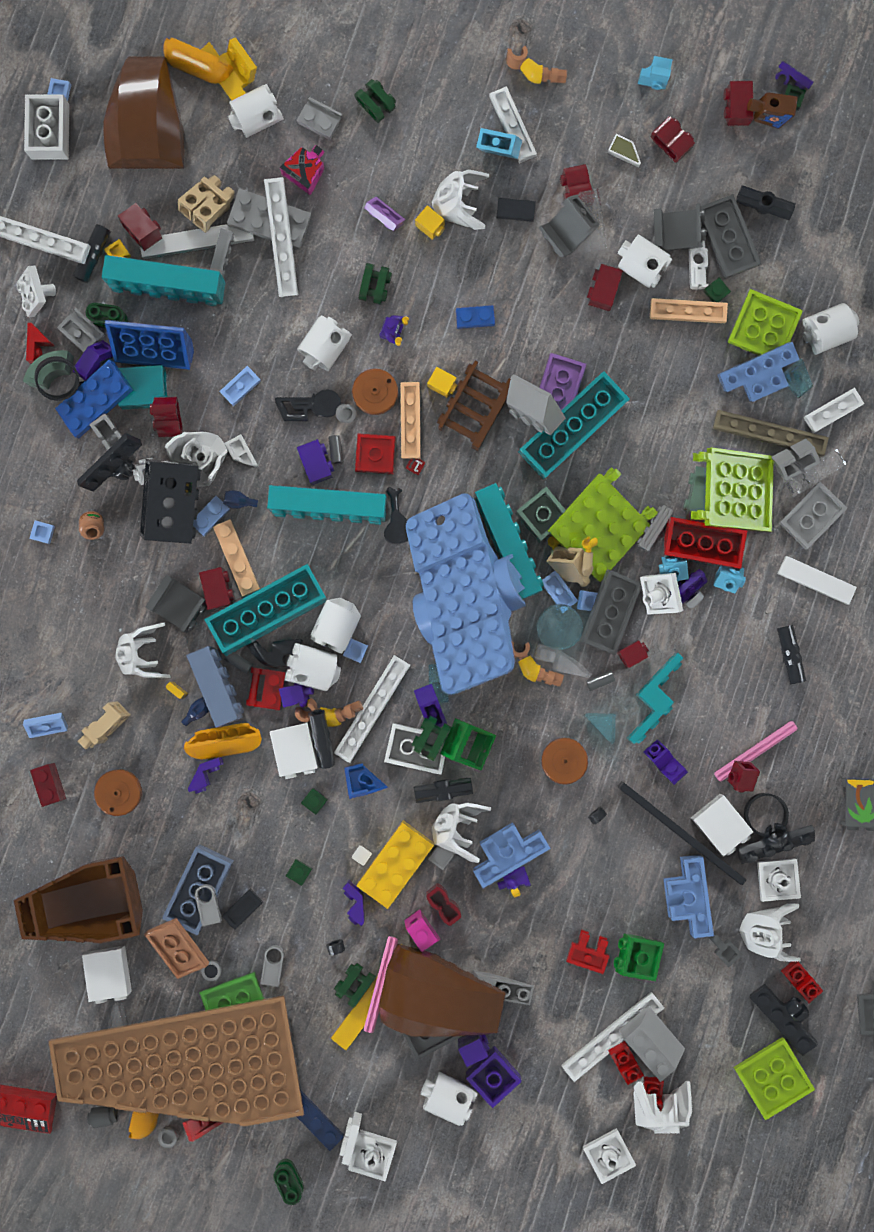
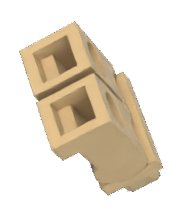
[178,175,235,233]
[78,701,131,749]

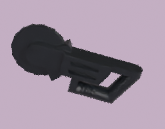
[275,389,341,422]

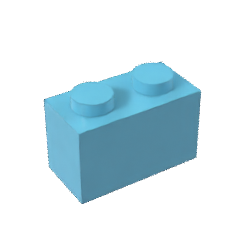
[476,128,523,159]

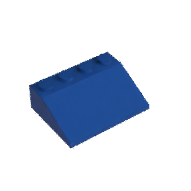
[105,320,194,370]

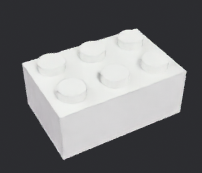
[24,95,69,159]
[384,723,448,775]

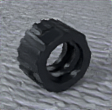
[588,806,607,824]
[326,939,345,956]

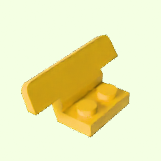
[201,37,257,101]

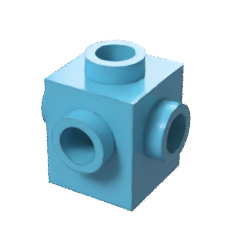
[659,556,689,582]
[714,565,746,594]

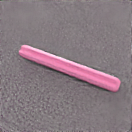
[714,721,798,782]
[364,936,398,1033]

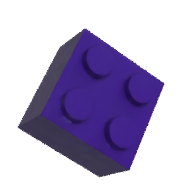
[466,1046,522,1108]

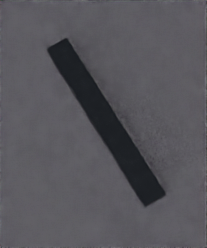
[618,781,747,885]

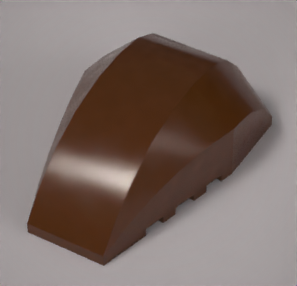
[103,56,184,169]
[14,856,143,943]
[379,944,506,1037]

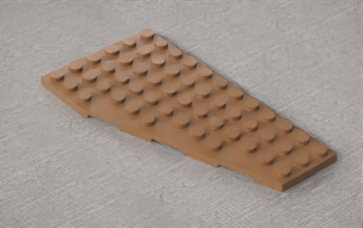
[49,995,304,1126]

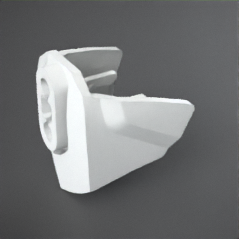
[432,169,489,230]
[165,432,228,487]
[115,622,171,678]
[432,803,491,863]
[739,904,801,961]
[634,1081,692,1133]

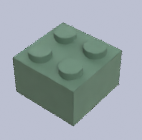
[515,487,566,543]

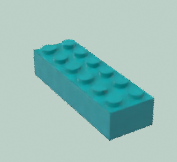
[102,255,226,306]
[518,371,630,480]
[474,483,544,600]
[267,485,387,525]
[204,564,327,656]

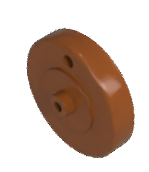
[352,369,398,415]
[541,738,588,784]
[94,769,142,816]

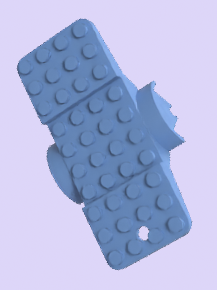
[406,493,526,695]

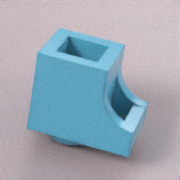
[638,56,673,90]

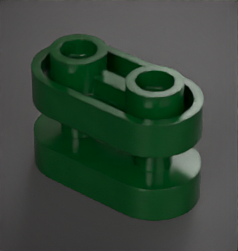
[354,79,396,123]
[359,263,392,305]
[85,303,129,328]
[411,716,452,762]
[334,963,376,1008]
[273,1159,304,1205]

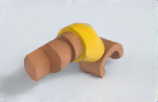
[506,46,567,84]
[512,641,564,687]
[295,698,364,727]

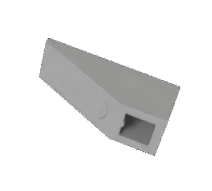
[473,970,534,1005]

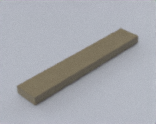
[712,410,829,457]

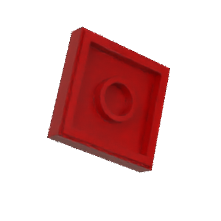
[355,434,396,475]

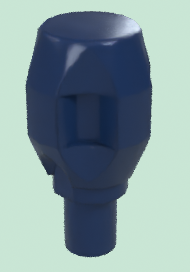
[223,490,258,509]
[181,697,209,726]

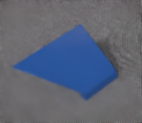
[344,763,389,799]

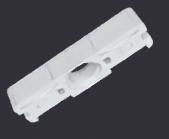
[689,230,709,290]

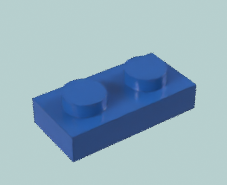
[456,305,495,329]

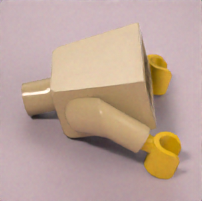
[547,536,598,587]

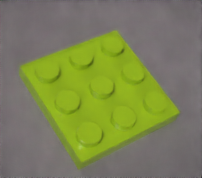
[727,289,803,356]
[733,1037,815,1120]

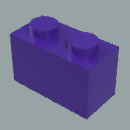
[297,439,334,485]
[414,684,447,727]
[458,1034,490,1067]

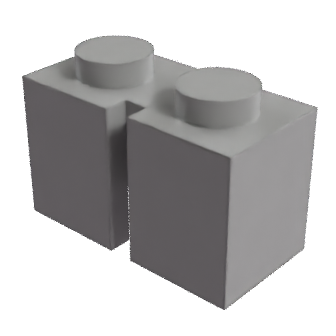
[89,414,123,450]
[771,438,821,481]

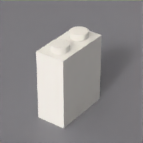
[269,722,319,779]
[691,794,753,856]
[82,945,132,1004]

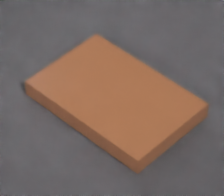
[144,918,209,979]

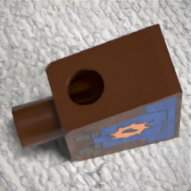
[747,92,798,129]

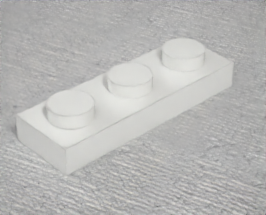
[804,388,864,433]

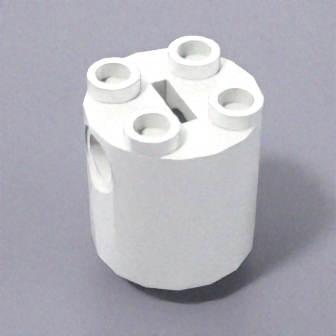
[228,84,284,138]
[617,234,672,288]
[803,303,859,355]
[297,315,352,371]
[311,598,361,654]
[285,643,341,691]
[420,1071,478,1126]

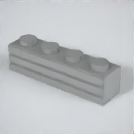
[210,228,235,277]
[637,505,673,552]

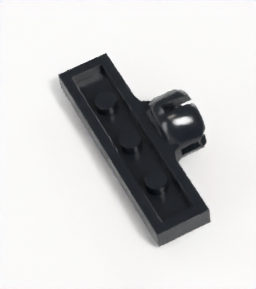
[77,433,142,492]
[738,823,815,864]
[750,984,818,1056]

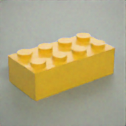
[356,820,434,909]

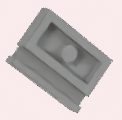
[297,97,343,140]
[57,308,105,353]

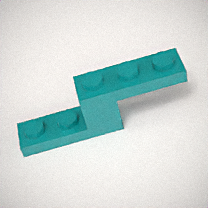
[627,653,683,744]

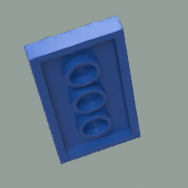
[55,359,133,439]

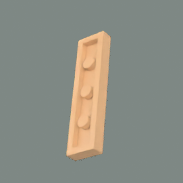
[650,298,728,324]
[401,382,421,459]
[213,519,260,597]

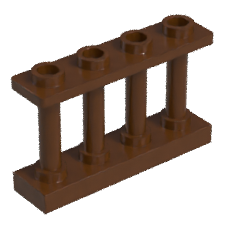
[437,360,511,451]

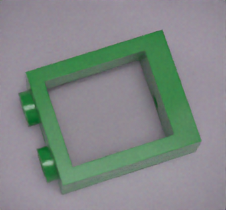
[440,718,496,771]

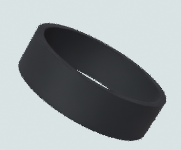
[34,356,79,401]
[744,793,789,836]

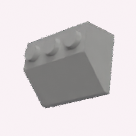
[506,374,566,435]
[619,1005,685,1082]

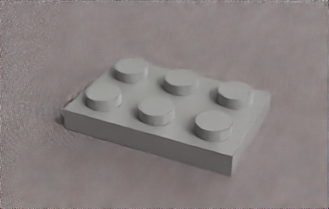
[779,482,847,549]

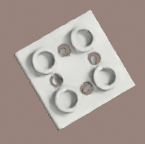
[17,266,56,317]
[640,573,683,614]
[757,858,801,902]
[340,1112,376,1165]
[582,1128,636,1184]
[348,1129,397,1181]

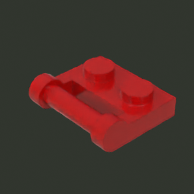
[246,667,286,710]

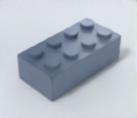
[186,646,244,728]
[162,844,234,935]

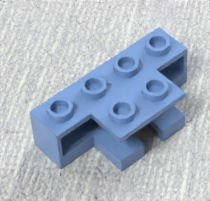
[717,342,800,402]
[473,822,551,888]
[663,854,714,938]

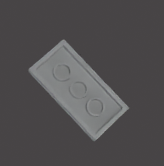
[227,188,311,250]

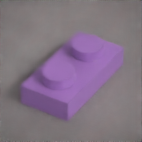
[364,197,405,231]

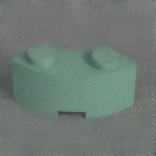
[23,350,74,390]
[683,466,706,523]

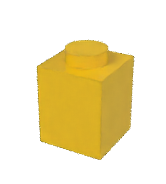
[415,205,445,240]
[427,366,458,398]

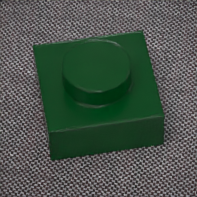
[784,84,806,111]
[704,277,731,302]
[301,788,328,815]
[286,859,312,886]

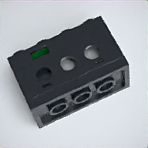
[140,459,201,544]

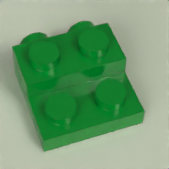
[614,933,664,981]

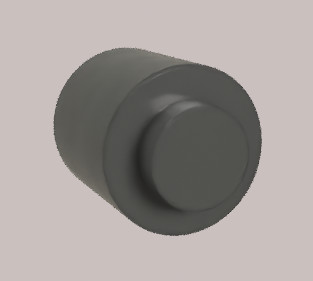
[87,1106,118,1128]

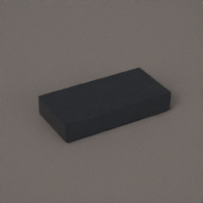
[496,197,536,222]
[222,888,263,930]

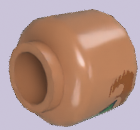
[79,511,104,540]

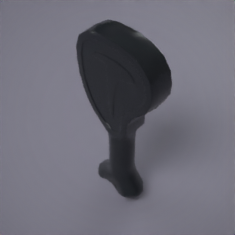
[384,487,408,544]

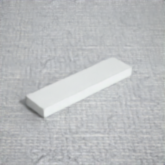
[489,86,537,163]
[777,556,857,605]

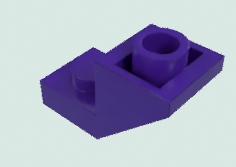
[73,340,113,381]
[643,739,688,785]
[188,757,224,794]
[343,880,365,926]

